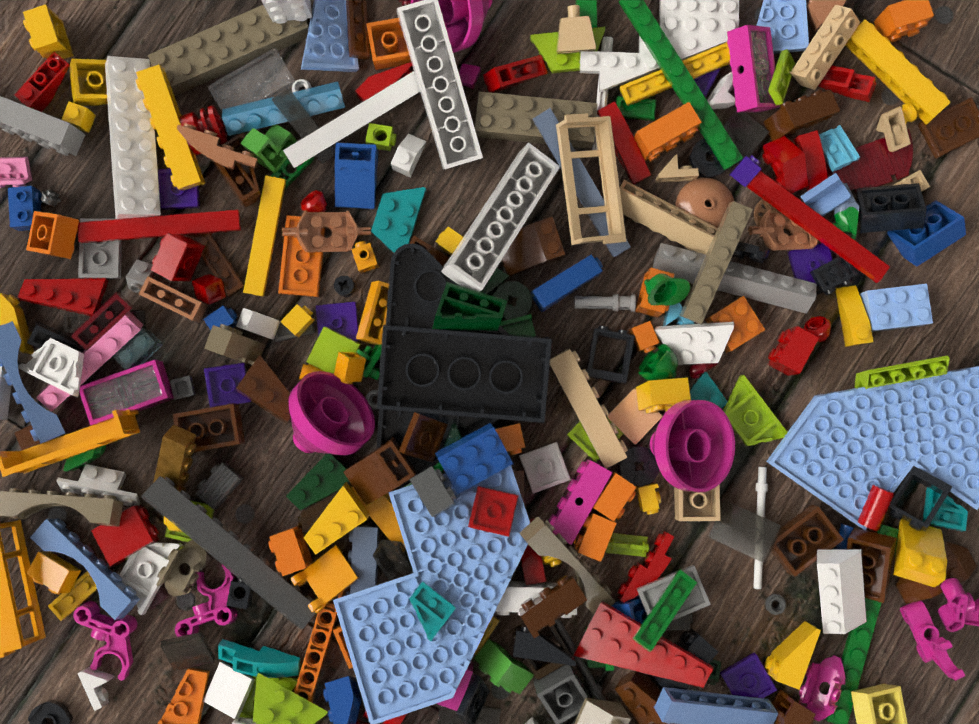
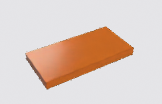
[278,215,326,298]

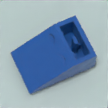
[335,143,378,209]
[323,676,362,724]

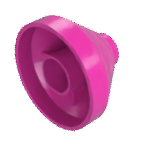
[411,0,492,53]
[289,371,375,455]
[650,400,735,492]

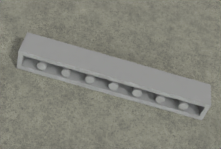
[653,243,816,314]

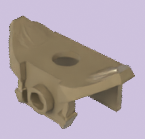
[156,540,206,597]

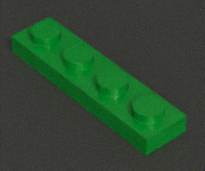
[632,570,697,652]

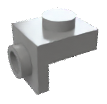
[126,260,155,293]

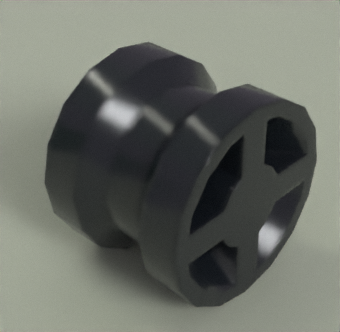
[334,275,356,297]

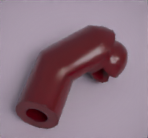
[689,363,718,379]

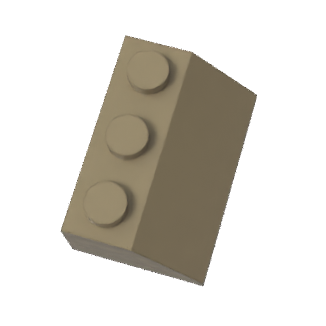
[574,698,631,724]

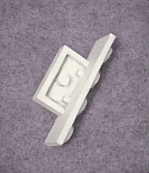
[57,464,140,506]

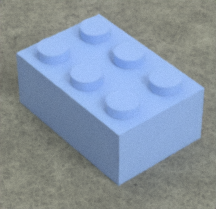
[860,284,933,332]

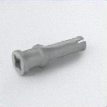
[575,294,636,312]

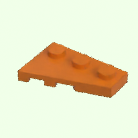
[158,667,210,724]

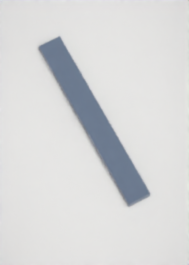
[532,108,631,257]

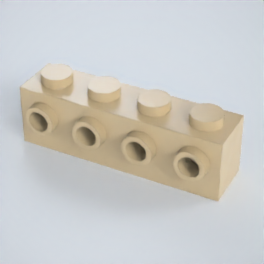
[790,5,860,90]

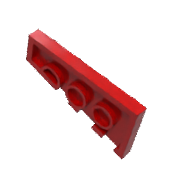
[17,278,109,316]

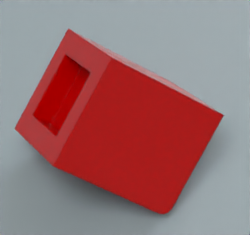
[192,274,226,305]

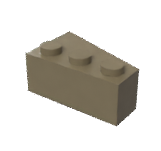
[204,324,265,365]

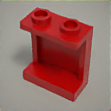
[91,505,159,566]

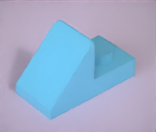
[663,303,694,326]

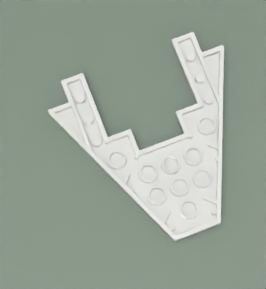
[580,0,739,92]

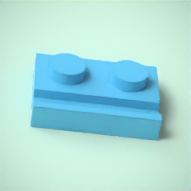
[819,125,860,172]

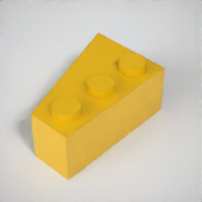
[304,482,370,555]

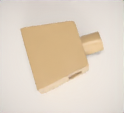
[556,5,596,54]

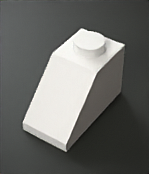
[391,134,426,178]

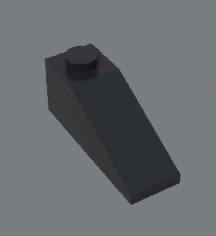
[27,321,85,353]
[513,625,576,666]

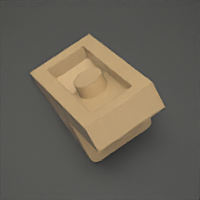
[876,106,911,152]
[656,154,699,183]

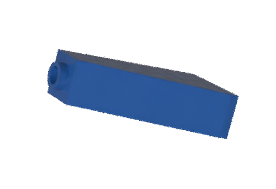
[531,254,603,313]

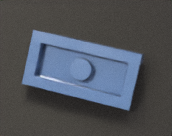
[800,173,852,217]

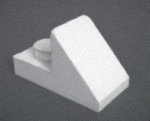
[707,72,735,109]
[236,308,281,340]
[78,667,115,711]

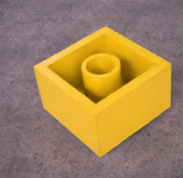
[23,4,74,59]
[636,377,691,414]

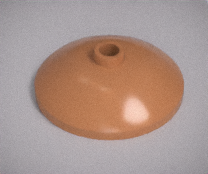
[675,178,734,228]

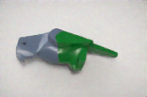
[833,183,859,240]

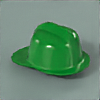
[644,273,690,305]

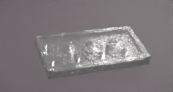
[207,48,295,111]

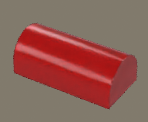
[858,485,894,531]

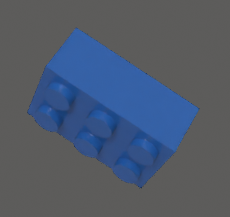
[435,423,513,495]

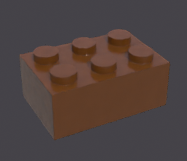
[173,404,245,453]
[764,505,844,577]

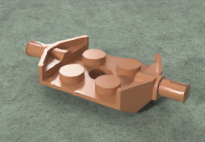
[748,209,818,250]
[282,211,371,252]

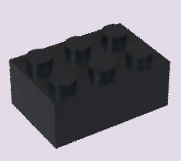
[654,628,718,690]

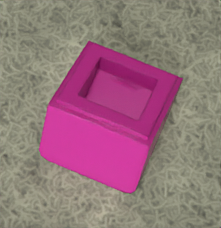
[459,64,481,89]

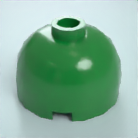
[638,344,678,381]

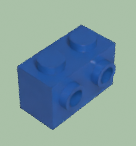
[8,186,43,231]

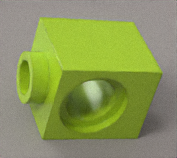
[366,123,397,151]

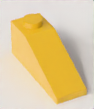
[836,285,873,347]
[0,293,34,354]

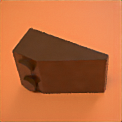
[502,217,565,276]
[847,528,897,603]

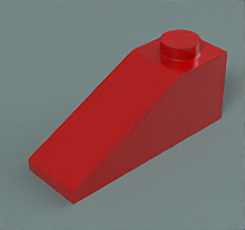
[483,55,548,93]

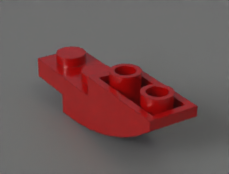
[618,531,674,602]

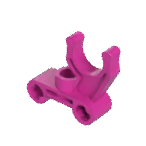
[175,565,238,639]
[938,578,979,632]
[73,601,137,681]
[900,601,965,681]

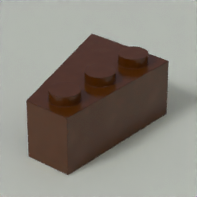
[212,133,261,209]
[519,575,587,639]
[615,671,675,724]

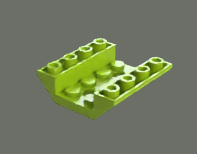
[855,356,950,389]

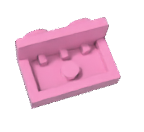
[0,157,32,188]

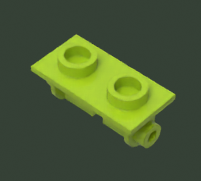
[605,533,649,557]

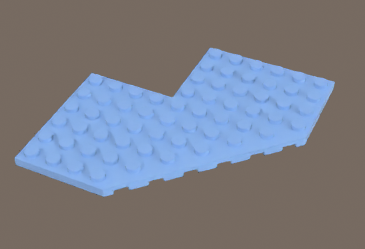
[766,366,979,530]
[333,465,530,724]

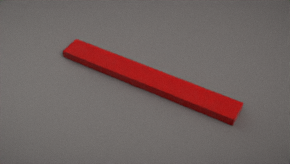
[747,171,890,283]
[78,210,241,243]

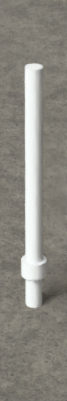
[753,467,768,589]

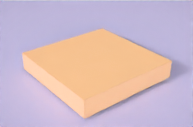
[606,388,663,445]

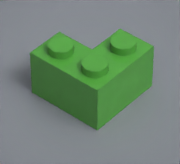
[240,124,298,173]
[474,639,534,694]

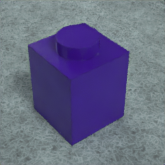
[730,155,762,187]

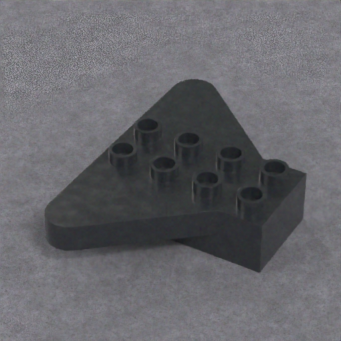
[376,243,552,489]

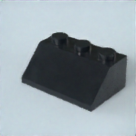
[856,183,927,233]

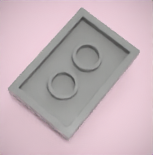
[78,219,122,279]
[636,565,711,621]

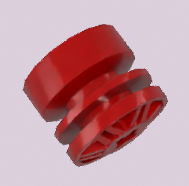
[180,105,228,156]

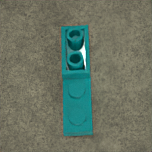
[218,639,301,678]

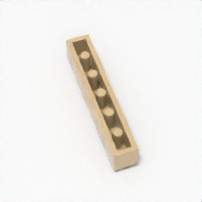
[620,180,718,255]
[550,348,628,469]

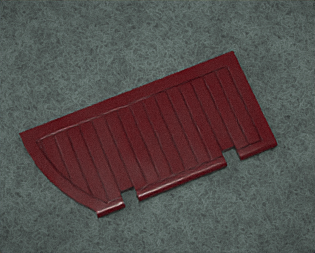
[825,128,913,193]

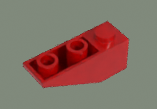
[14,52,70,112]
[355,62,414,102]

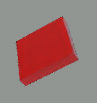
[468,486,519,537]

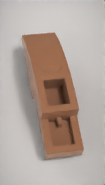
[177,123,258,170]

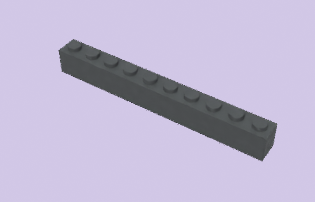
[142,476,315,629]

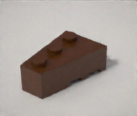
[763,90,840,141]
[236,355,291,424]

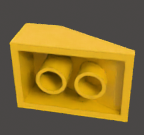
[69,59,108,106]
[893,519,947,587]
[764,621,821,690]

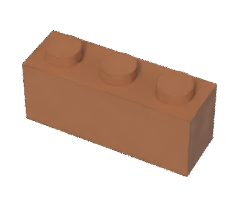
[139,276,208,323]

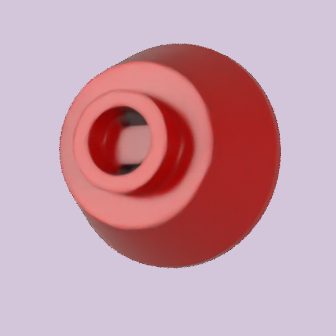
[301,190,327,212]
[803,316,831,342]

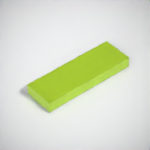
[768,49,795,105]

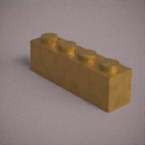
[153,425,196,492]

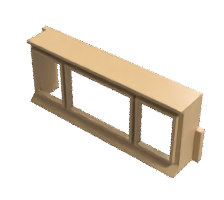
[556,113,627,245]

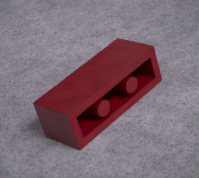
[71,291,133,350]

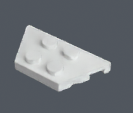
[655,322,734,365]
[18,338,84,398]
[120,542,183,615]

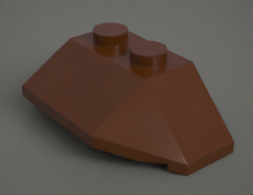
[895,541,977,604]

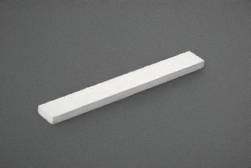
[283,71,420,168]

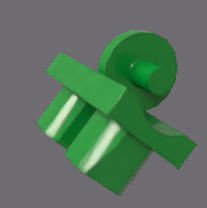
[356,345,382,380]

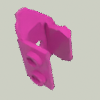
[799,655,846,721]

